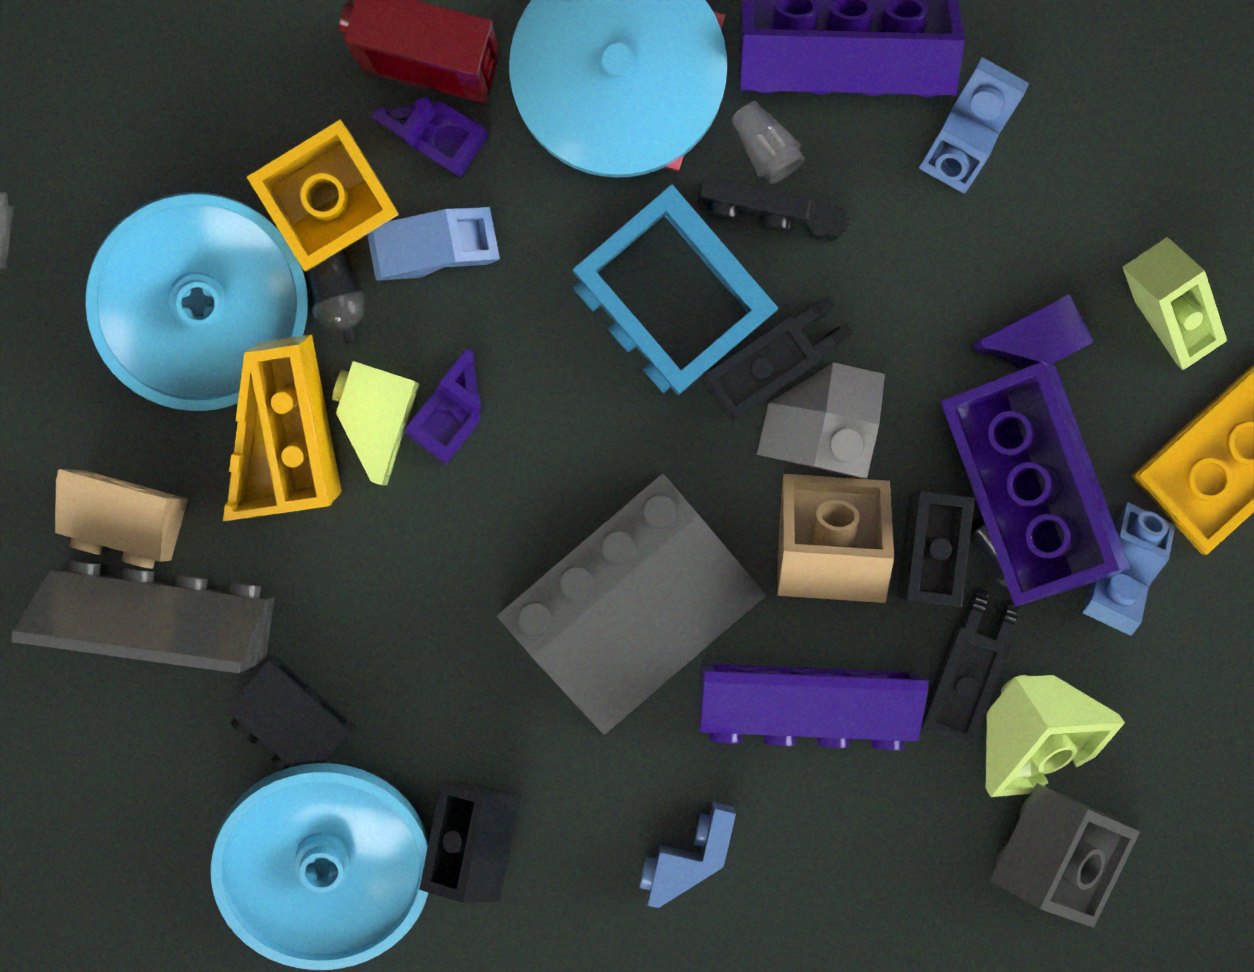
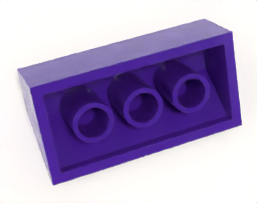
[739,0,965,97]
[941,361,1131,607]
[698,663,929,750]

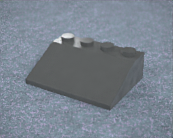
[497,473,767,735]
[11,560,275,673]

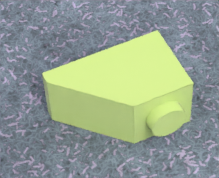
[1123,237,1227,370]
[332,361,420,485]

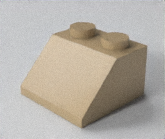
[55,469,188,569]
[777,474,894,603]

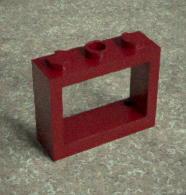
[339,0,501,105]

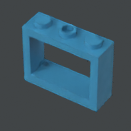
[572,184,779,396]

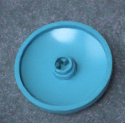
[509,0,727,178]
[86,192,308,411]
[211,763,429,970]

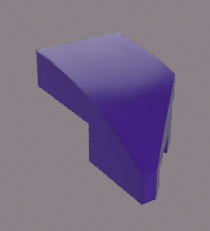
[370,97,490,179]
[973,294,1094,369]
[404,348,481,465]

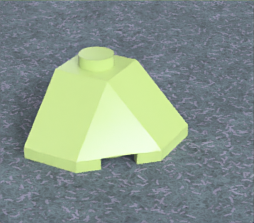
[986,675,1125,797]

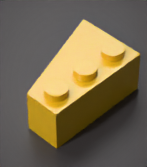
[223,334,342,521]

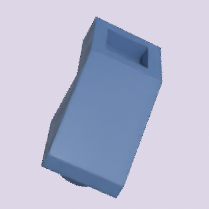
[919,57,1029,194]
[367,207,500,281]
[1082,502,1176,636]
[639,802,736,908]

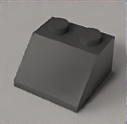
[990,783,1140,928]

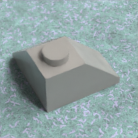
[756,362,885,479]

